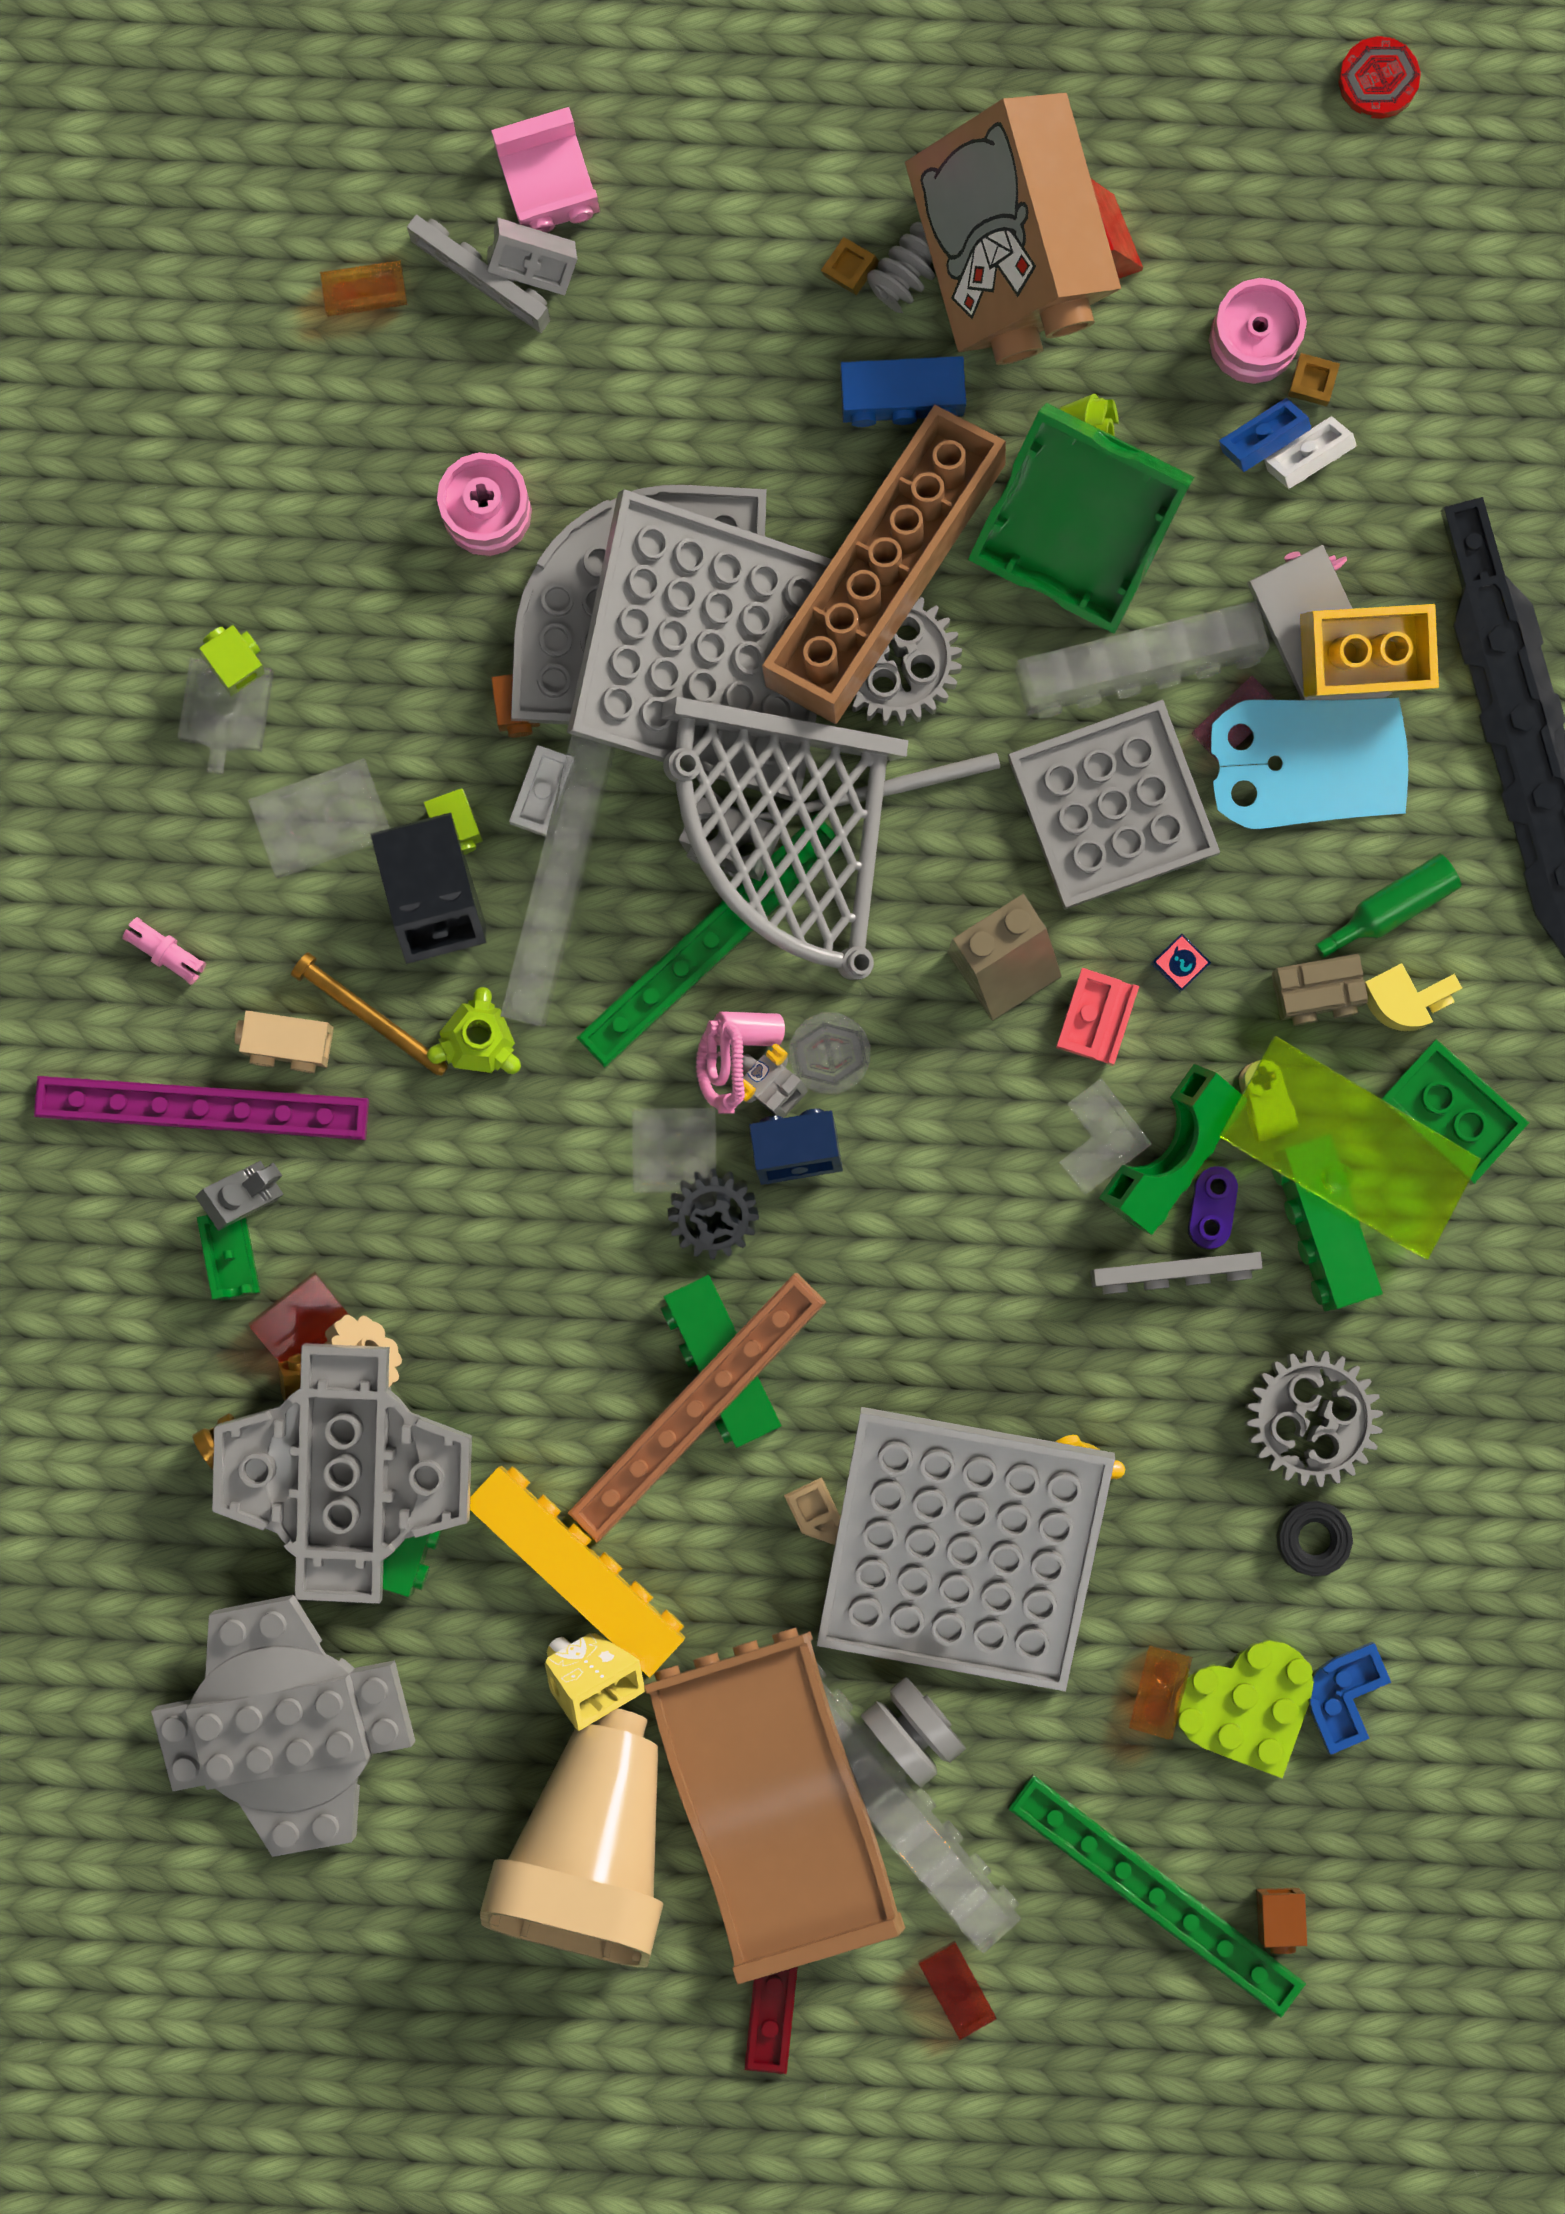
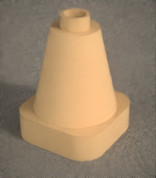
[480,1708,663,1967]

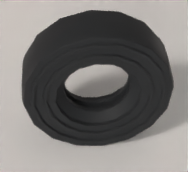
[1276,1501,1353,1577]

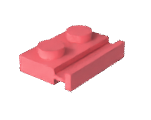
[1056,968,1139,1066]

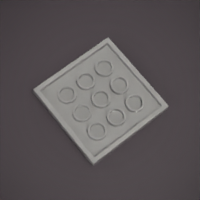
[1008,700,1220,910]

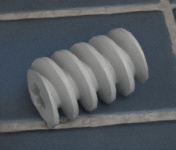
[867,222,935,313]

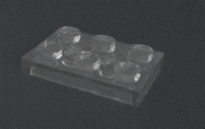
[248,758,390,879]

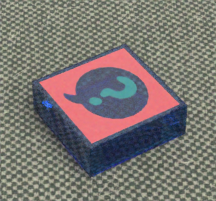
[1151,934,1211,992]

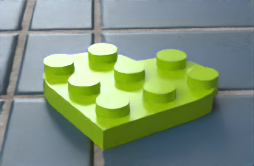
[1173,1640,1314,1779]

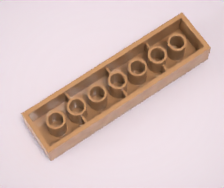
[762,405,1006,724]

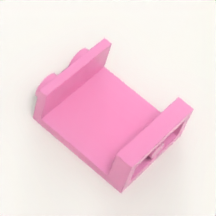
[491,107,600,233]

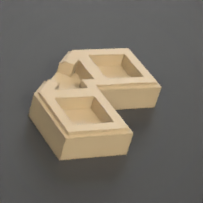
[784,1477,841,1545]

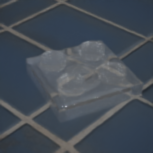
[632,1108,716,1193]

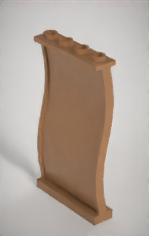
[644,1627,905,1985]

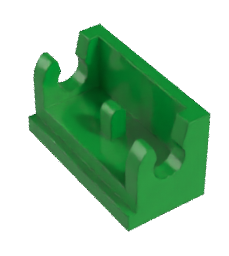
[197,1215,261,1301]

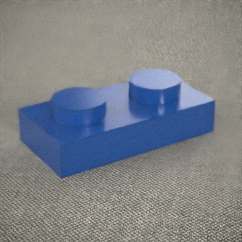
[1219,398,1312,472]

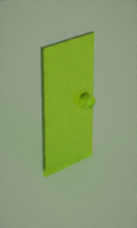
[1219,1036,1481,1260]

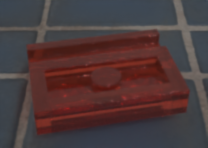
[249,1272,351,1362]

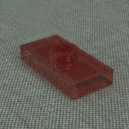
[918,1941,997,2040]

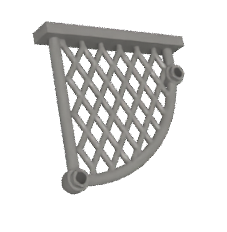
[661,697,908,980]

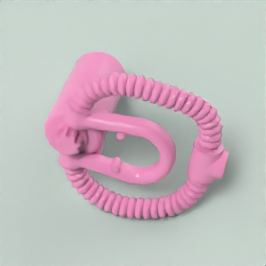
[696,1011,785,1114]

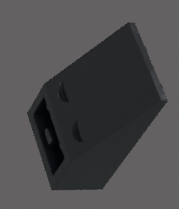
[371,813,487,964]

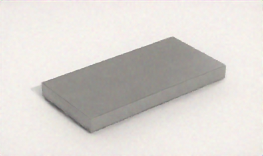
[1247,545,1392,700]

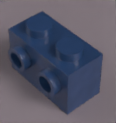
[750,1109,843,1185]

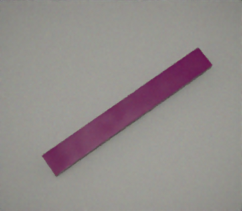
[34,1076,369,1141]

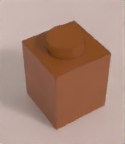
[491,674,540,738]
[1256,1888,1307,1954]

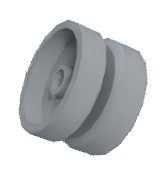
[861,1676,966,1788]

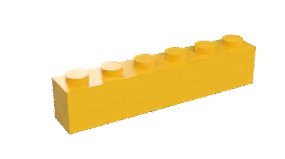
[470,1466,685,1678]

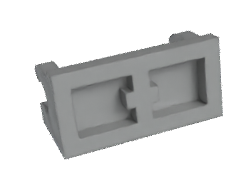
[487,217,578,296]

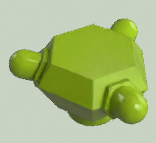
[427,987,521,1074]

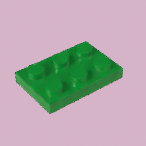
[1379,1039,1530,1185]

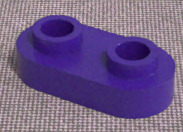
[1188,1166,1238,1249]

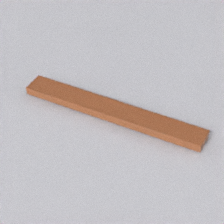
[568,1273,827,1543]

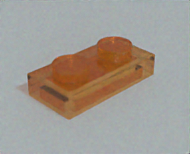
[320,260,408,316]
[1129,1645,1193,1740]

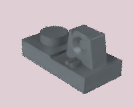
[195,1161,284,1231]

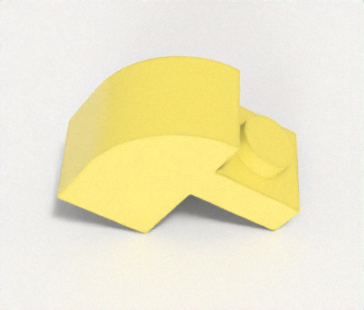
[1365,963,1462,1031]

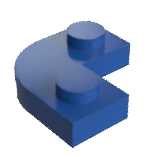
[1309,1642,1391,1755]

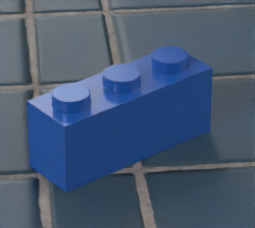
[840,356,966,427]

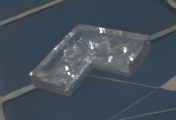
[1060,1078,1152,1195]

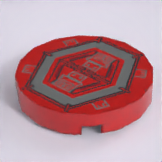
[1338,36,1421,119]

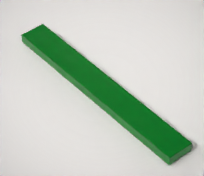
[576,814,841,1069]
[1008,1774,1306,2018]

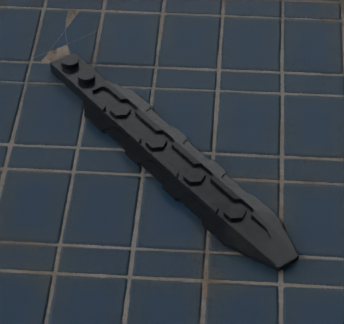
[1440,497,1565,958]

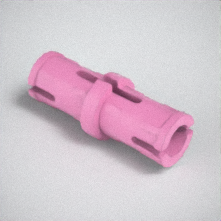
[122,917,206,985]

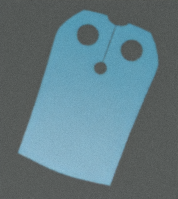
[1211,697,1408,829]

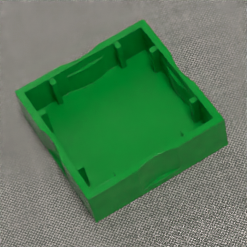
[968,403,1194,634]

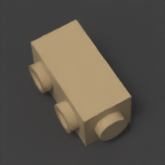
[235,1011,334,1073]

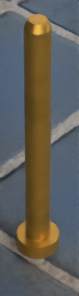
[291,952,448,1076]

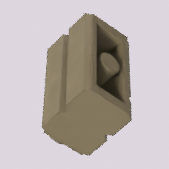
[1272,954,1368,1026]

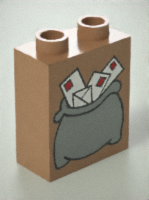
[905,93,1121,365]

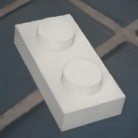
[1264,416,1357,489]
[509,745,577,838]

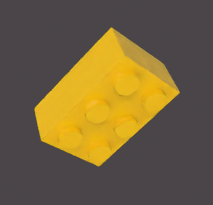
[1300,604,1439,697]

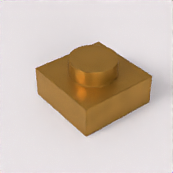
[821,237,879,296]
[1288,353,1340,407]

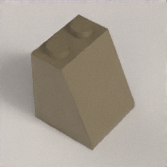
[947,893,1062,1021]

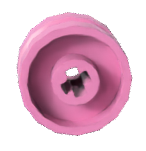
[1209,278,1307,384]
[437,452,532,556]

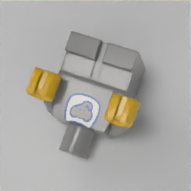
[742,1044,808,1118]

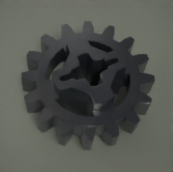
[667,1169,759,1259]

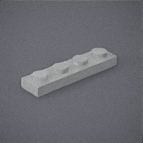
[407,214,550,333]
[1090,1252,1263,1294]

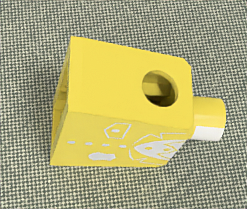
[545,1633,645,1731]

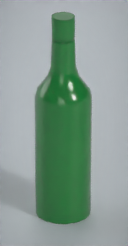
[1315,853,1461,959]

